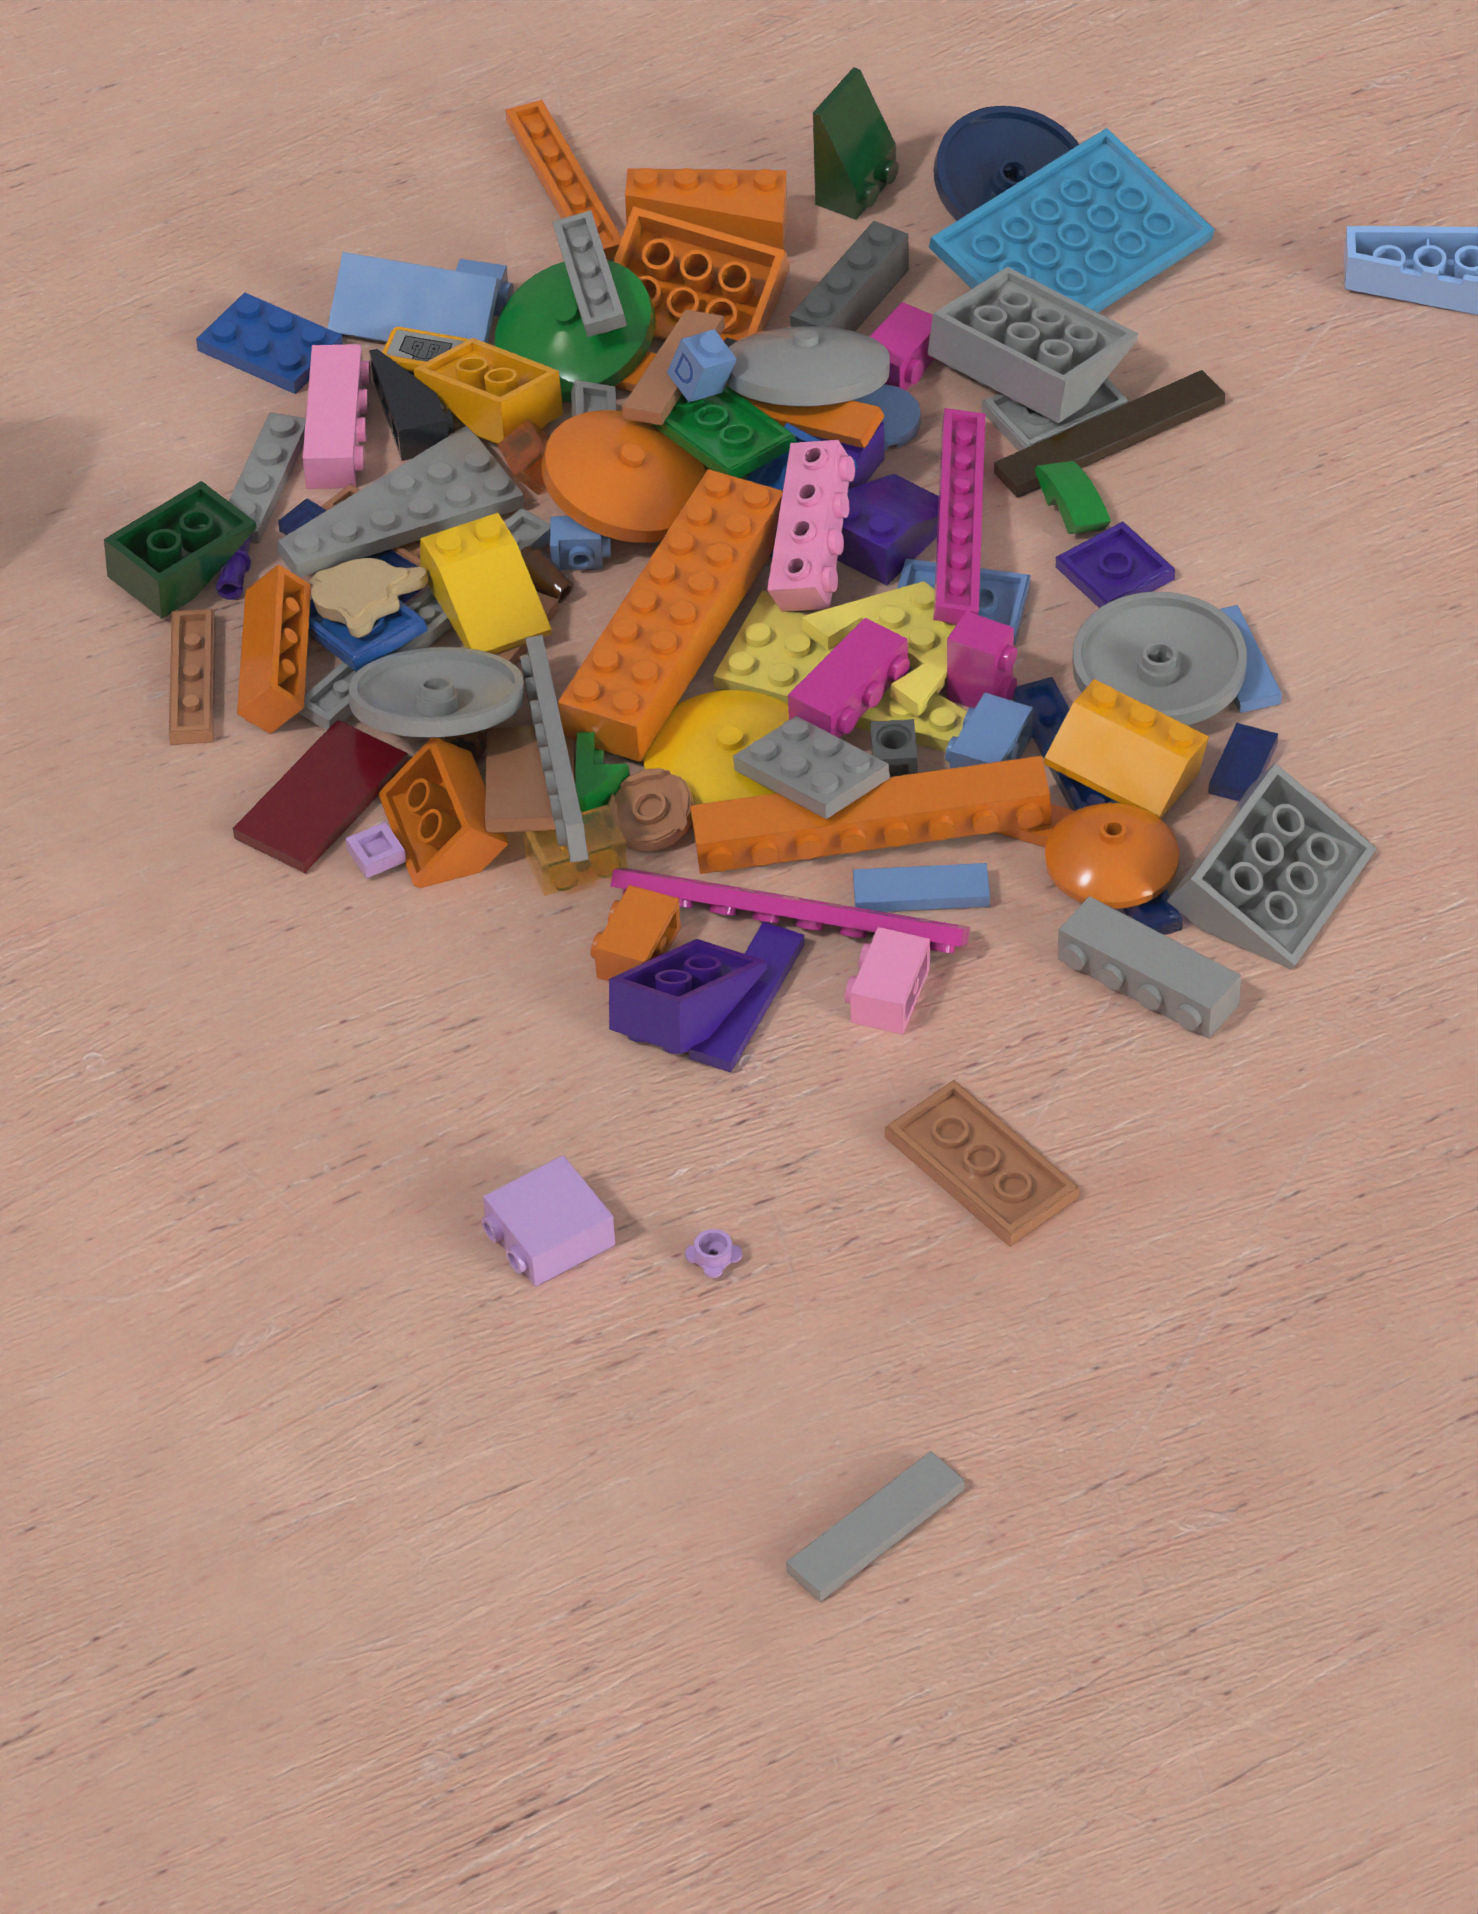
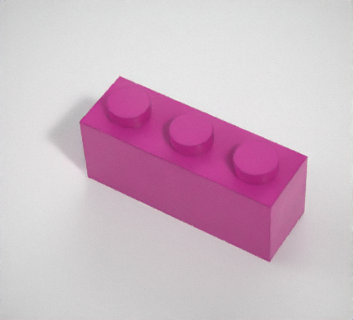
[788,618,910,738]

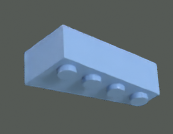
[1344,226,1478,315]

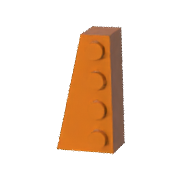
[625,168,788,250]

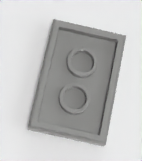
[982,378,1130,451]

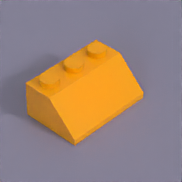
[1043,679,1209,819]

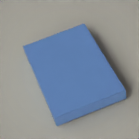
[897,558,1031,645]

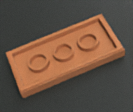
[485,726,575,833]
[885,1080,1079,1247]

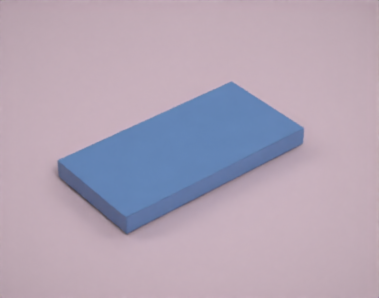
[327,252,500,343]

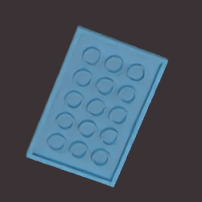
[929,128,1215,313]

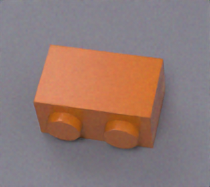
[591,885,681,981]

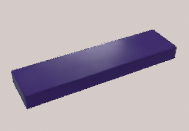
[689,922,805,1073]

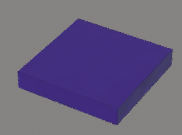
[1055,521,1175,608]

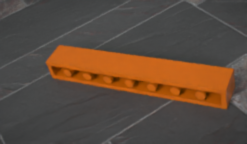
[690,756,1052,874]

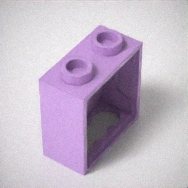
[481,1155,615,1287]

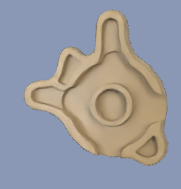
[310,558,429,638]

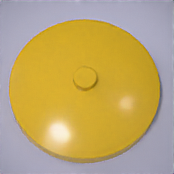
[643,690,789,824]

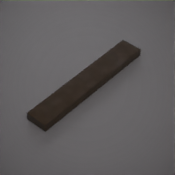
[994,370,1225,497]

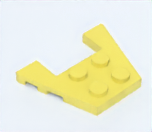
[802,581,956,717]

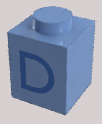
[667,329,737,402]

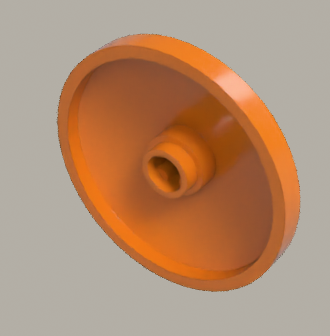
[541,410,706,543]

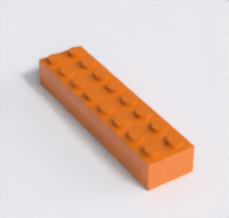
[557,469,783,762]

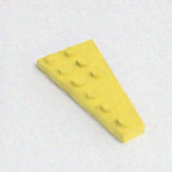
[713,590,967,752]

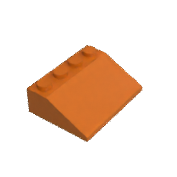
[613,206,790,341]

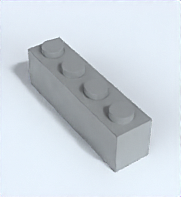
[1058,896,1241,1039]

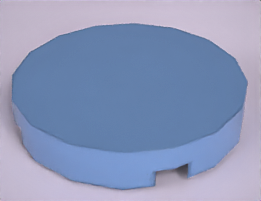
[853,384,921,450]

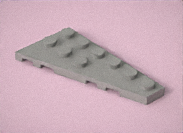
[278,426,524,577]

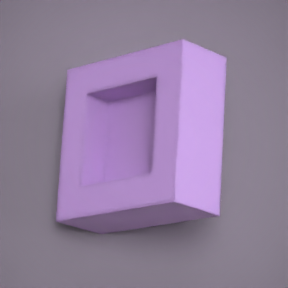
[346,822,406,878]

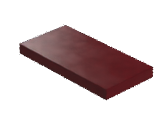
[233,720,409,873]

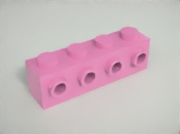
[767,440,855,612]

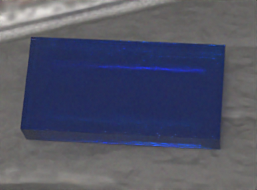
[1208,723,1278,801]

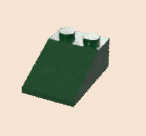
[813,67,899,220]
[104,481,257,619]

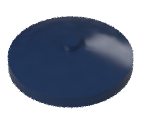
[933,106,1080,221]

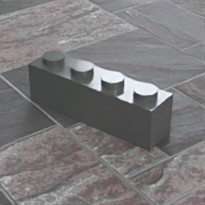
[790,221,909,332]

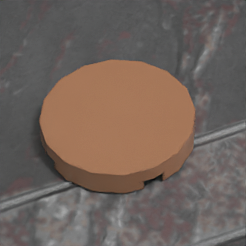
[607,768,695,852]

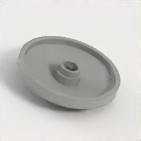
[727,326,890,406]
[1072,592,1247,725]
[349,647,524,737]

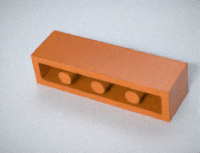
[237,564,311,734]

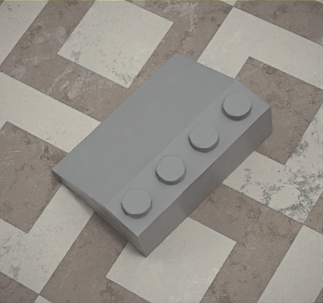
[928,267,1138,423]
[1167,763,1377,969]

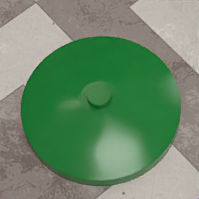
[495,260,656,402]

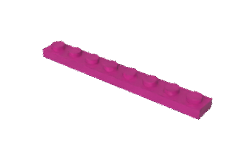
[933,408,986,625]
[610,867,970,953]

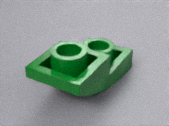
[1034,461,1111,535]

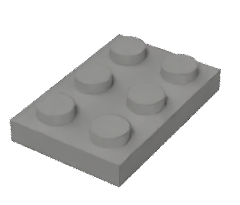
[733,716,890,819]

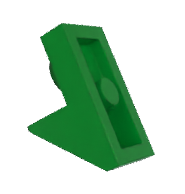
[575,732,630,827]

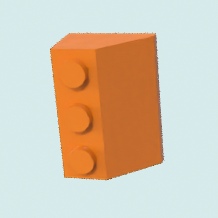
[378,737,509,888]

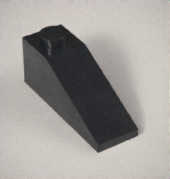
[369,349,454,461]

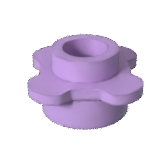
[685,1229,742,1278]

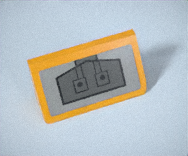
[382,326,469,372]

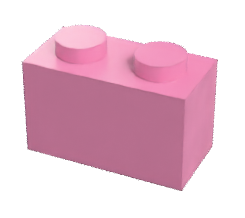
[844,927,930,1035]

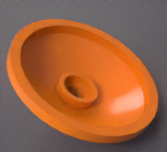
[1045,803,1179,909]

